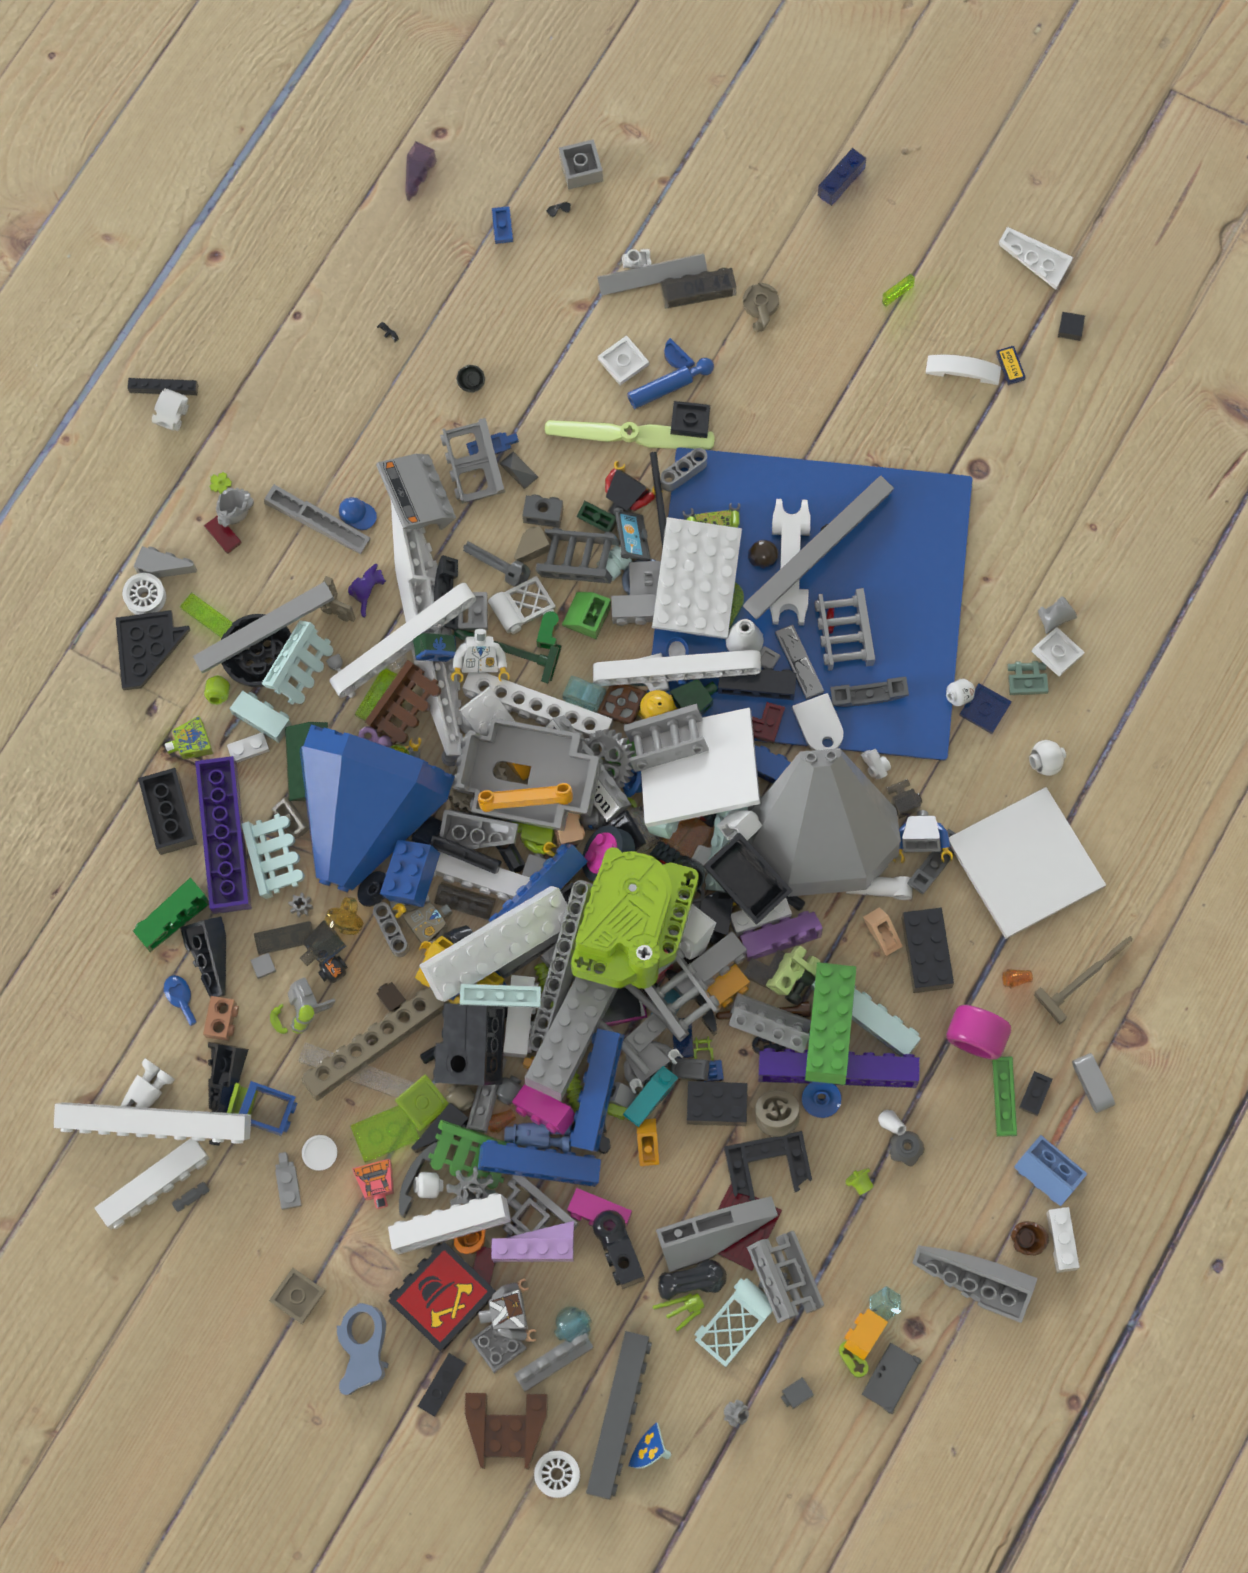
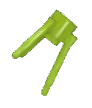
[652,1293,705,1332]

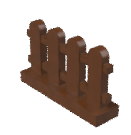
[364,660,441,744]

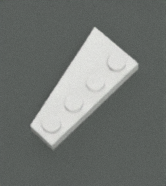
[999,227,1073,290]

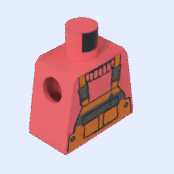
[352,1159,394,1209]

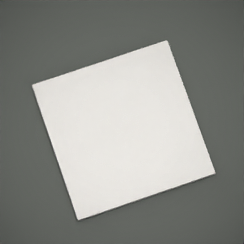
[641,708,760,827]
[949,787,1106,939]

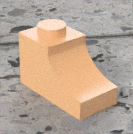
[863,907,903,956]

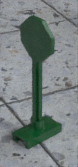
[454,629,562,684]

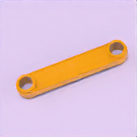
[478,783,573,812]

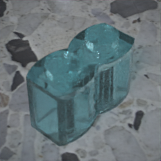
[562,676,607,713]

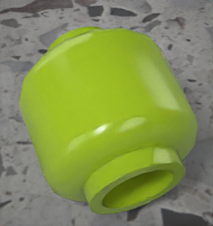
[204,675,230,705]

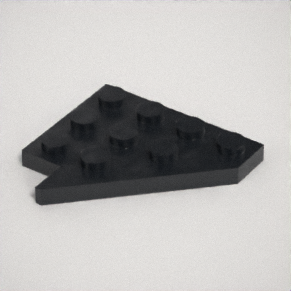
[116,610,191,691]

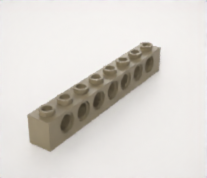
[302,987,444,1101]

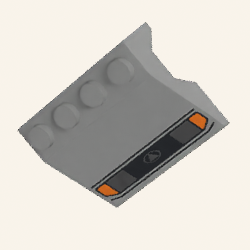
[376,454,456,530]

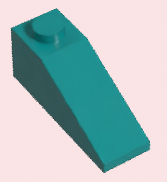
[623,1066,678,1127]

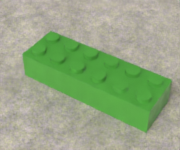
[805,962,857,1085]

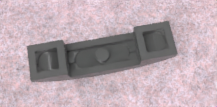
[830,677,909,707]
[907,829,956,894]
[399,1142,437,1218]

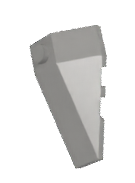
[440,809,518,849]

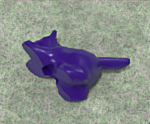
[348,563,386,618]

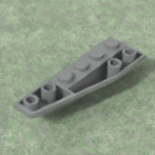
[656,1196,778,1272]

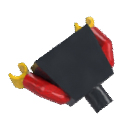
[605,461,663,516]

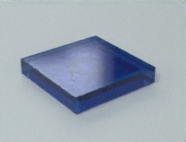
[959,683,1012,734]

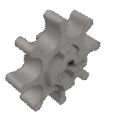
[446,1167,496,1206]

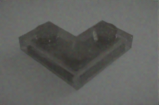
[744,950,785,992]

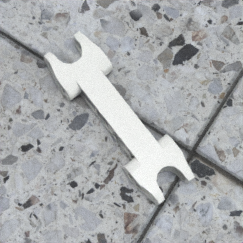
[770,499,810,625]

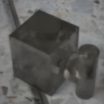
[886,779,923,819]

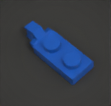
[466,432,519,455]

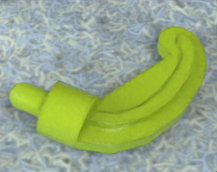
[270,1004,288,1034]

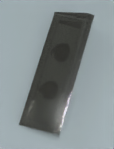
[434,882,496,920]
[254,921,316,955]

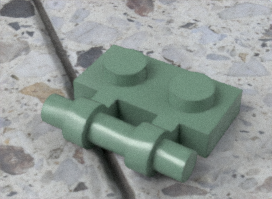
[1007,661,1049,695]

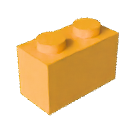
[707,964,750,1008]
[843,1309,888,1360]

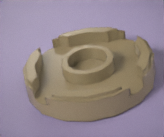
[743,283,779,318]

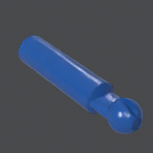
[627,358,714,409]

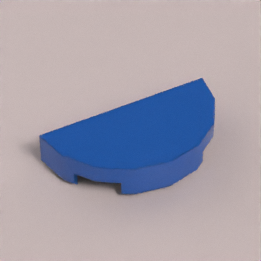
[664,338,695,369]

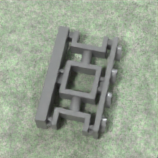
[502,1175,579,1235]
[747,1231,824,1323]

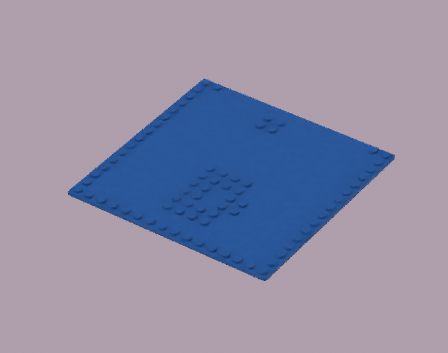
[647,447,972,761]

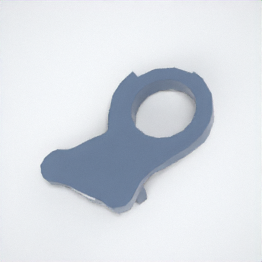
[337,1303,389,1395]

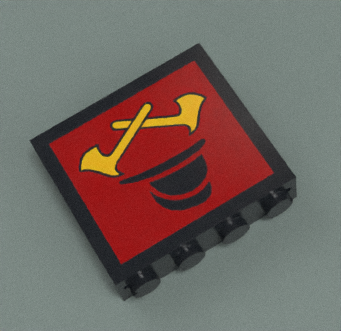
[388,1242,496,1353]

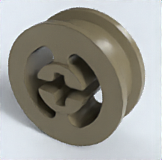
[755,1090,800,1137]

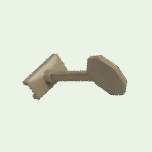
[1034,936,1133,1025]

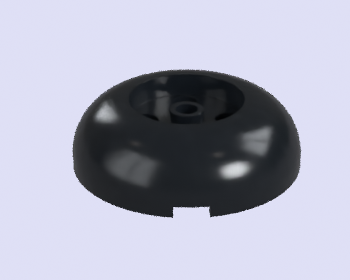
[221,614,291,687]

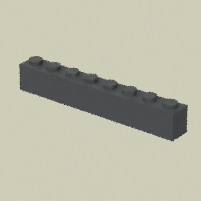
[586,1331,652,1500]

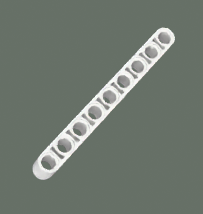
[329,583,476,698]
[593,650,761,686]

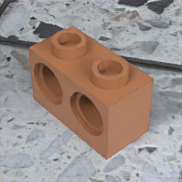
[203,996,239,1041]

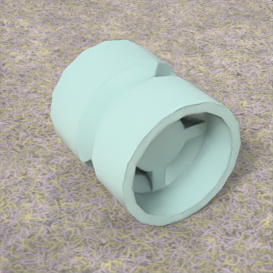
[597,545,632,581]

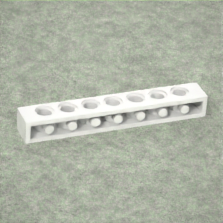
[462,672,613,738]

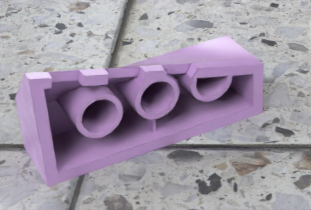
[492,1221,574,1262]

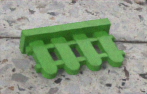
[428,1119,508,1189]

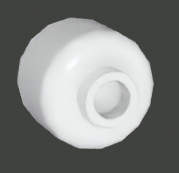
[946,679,975,706]
[413,1172,443,1198]

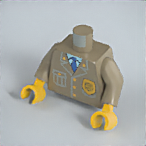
[392,902,452,956]

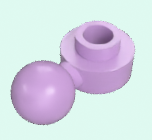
[358,726,392,748]

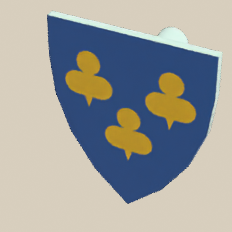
[628,1422,671,1469]

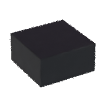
[1058,312,1085,341]

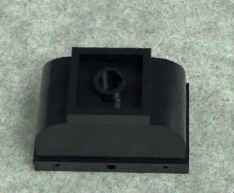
[703,833,793,924]

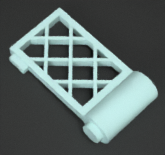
[694,1278,773,1367]

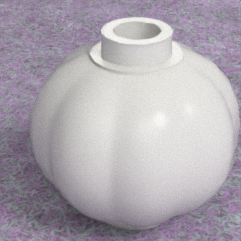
[1029,740,1066,776]

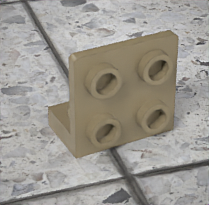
[320,576,356,622]

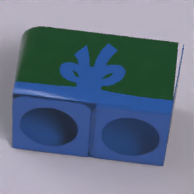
[413,633,456,662]

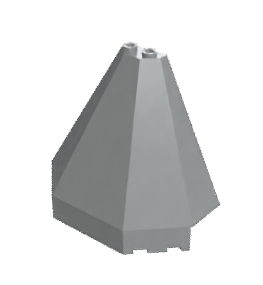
[747,748,901,897]

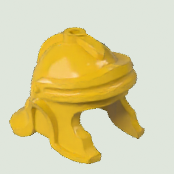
[638,690,678,719]

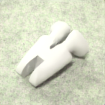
[121,1058,175,1108]

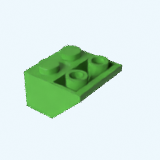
[562,592,611,639]

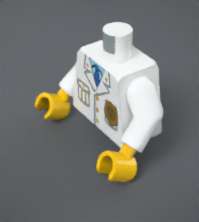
[450,629,510,682]

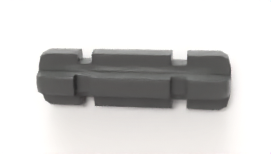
[172,1182,210,1212]

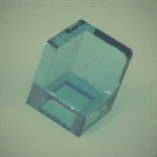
[869,1286,902,1321]

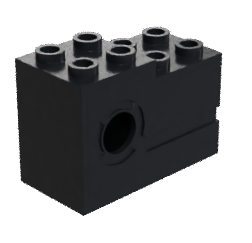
[433,1003,505,1085]

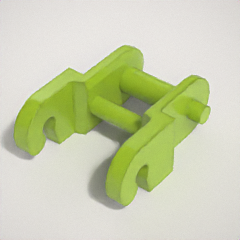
[693,1036,714,1061]
[607,1103,629,1121]

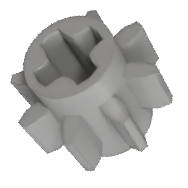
[288,893,313,918]
[724,1400,749,1427]

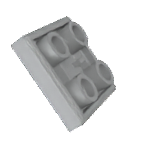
[471,1324,527,1373]

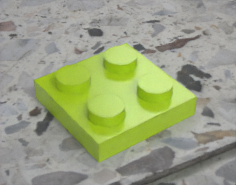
[395,1075,449,1131]

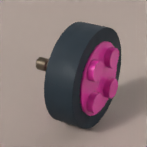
[582,825,635,881]

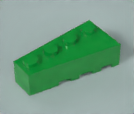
[133,877,209,952]

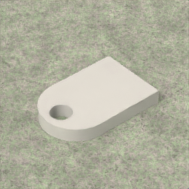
[792,693,843,751]

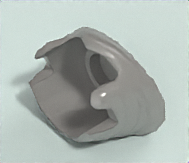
[1038,596,1077,634]

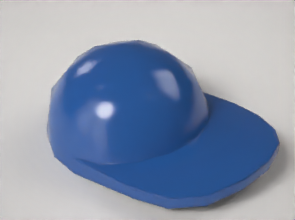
[338,497,377,530]

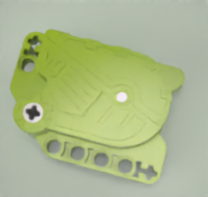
[571,847,698,989]

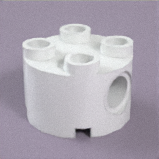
[152,388,189,431]

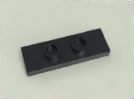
[417,1353,466,1417]

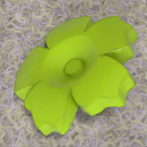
[209,472,232,494]

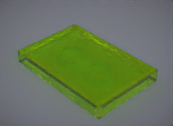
[350,1105,419,1163]

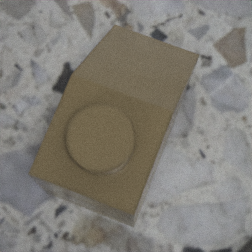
[514,526,550,563]

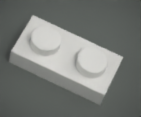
[227,732,270,763]

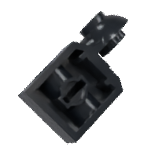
[593,1210,645,1290]

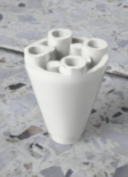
[726,619,764,652]

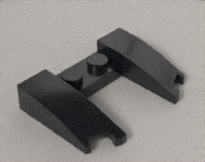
[724,1131,812,1201]

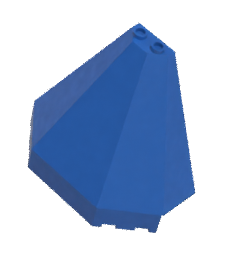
[300,725,455,893]

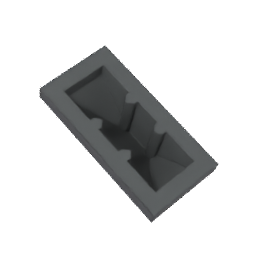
[500,451,538,489]

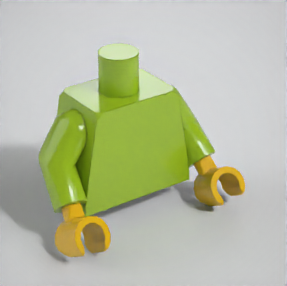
[512,822,557,856]

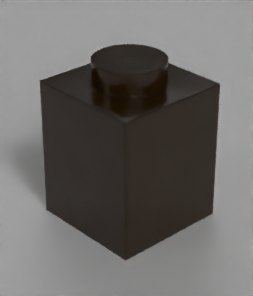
[376,982,406,1012]

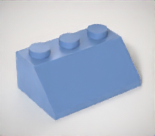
[1014,1135,1087,1206]

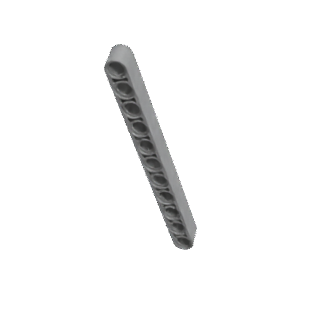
[743,476,894,620]

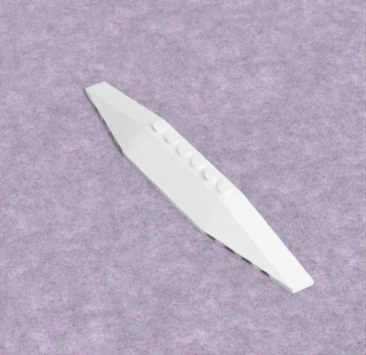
[391,501,463,757]

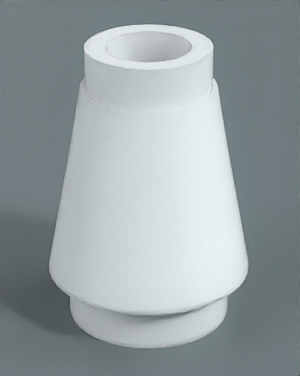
[878,1110,906,1136]

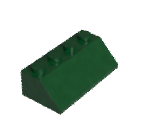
[285,722,328,802]

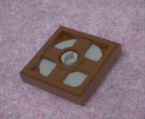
[597,684,647,725]

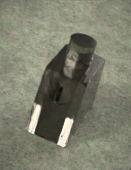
[300,920,346,966]

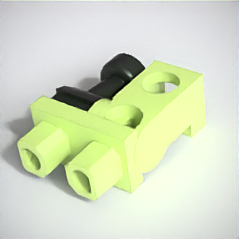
[765,946,821,1005]

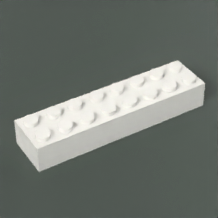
[419,886,567,1002]

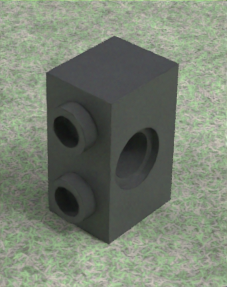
[522,494,564,528]

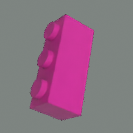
[512,1084,575,1135]
[567,1188,632,1231]

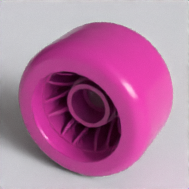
[946,1005,1011,1060]

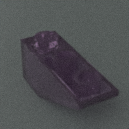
[405,141,437,201]

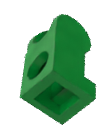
[536,611,559,650]

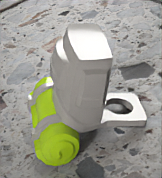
[288,977,336,1034]

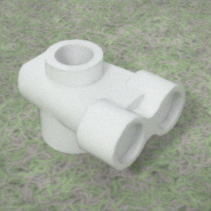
[622,249,652,269]
[861,749,891,779]

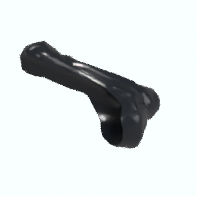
[658,1260,727,1300]

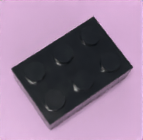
[687,1081,748,1126]

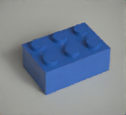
[380,839,440,907]

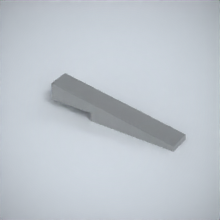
[264,484,370,554]

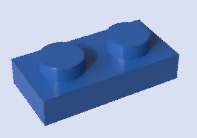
[492,206,513,244]

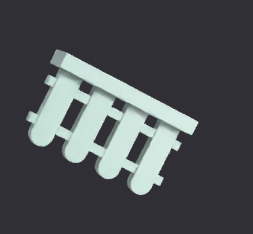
[262,620,333,705]
[241,814,305,899]
[460,984,541,1008]

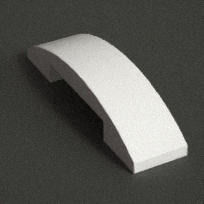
[925,355,1001,385]

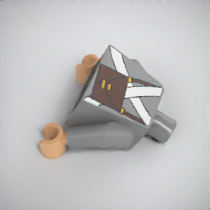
[479,1279,536,1342]

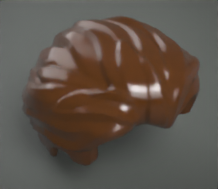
[1011,1221,1049,1256]

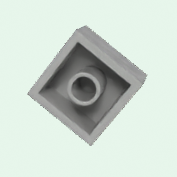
[559,139,603,190]

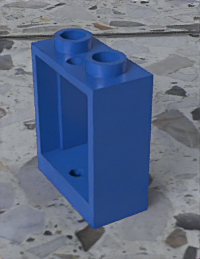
[239,1081,297,1136]

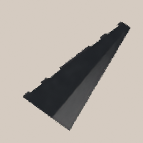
[208,1042,249,1146]

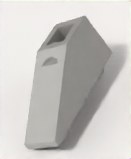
[134,546,197,578]

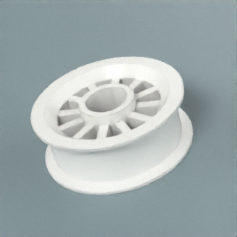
[122,573,166,615]
[534,1451,580,1498]

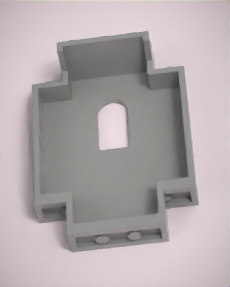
[452,718,603,831]

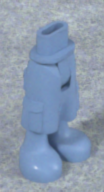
[504,1123,572,1152]

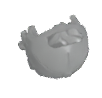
[216,488,254,527]

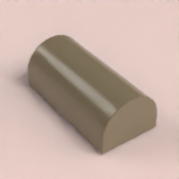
[272,797,309,839]

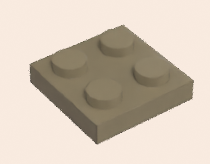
[269,1268,326,1324]

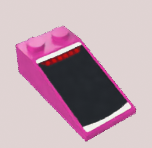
[598,987,648,1029]

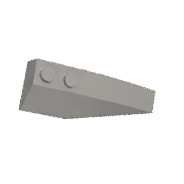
[912,1245,1038,1323]

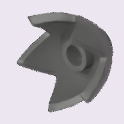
[890,1131,925,1167]

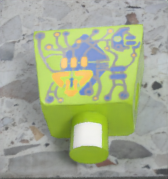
[165,716,214,759]

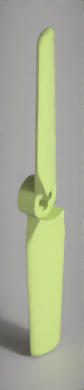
[544,420,715,450]

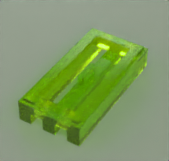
[882,274,915,307]

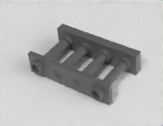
[536,528,620,584]

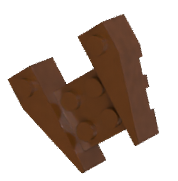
[465,1393,548,1470]

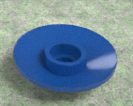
[802,1081,842,1118]

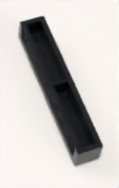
[127,378,199,396]
[430,835,502,874]

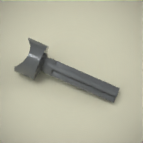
[463,541,531,587]

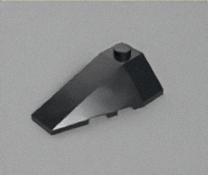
[180,916,226,998]

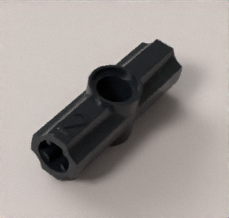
[494,818,525,873]

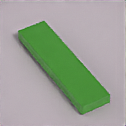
[992,1057,1017,1137]

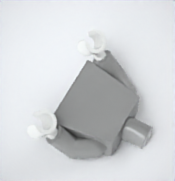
[624,1041,683,1093]

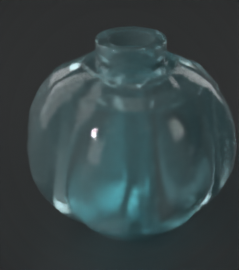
[554,1306,592,1343]

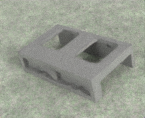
[440,418,505,504]

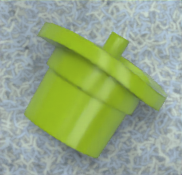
[845,1168,874,1195]

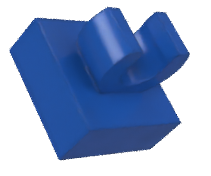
[704,1060,724,1082]

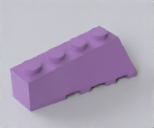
[740,911,823,962]

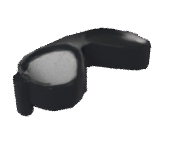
[546,202,571,217]
[377,322,399,343]

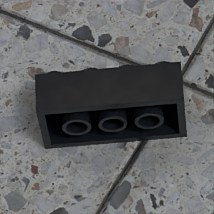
[138,768,197,855]
[901,907,954,993]

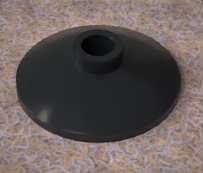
[357,871,386,907]

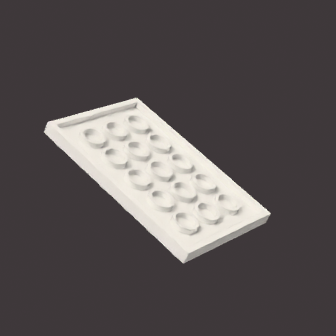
[652,517,742,639]

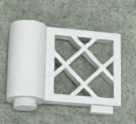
[488,576,556,634]

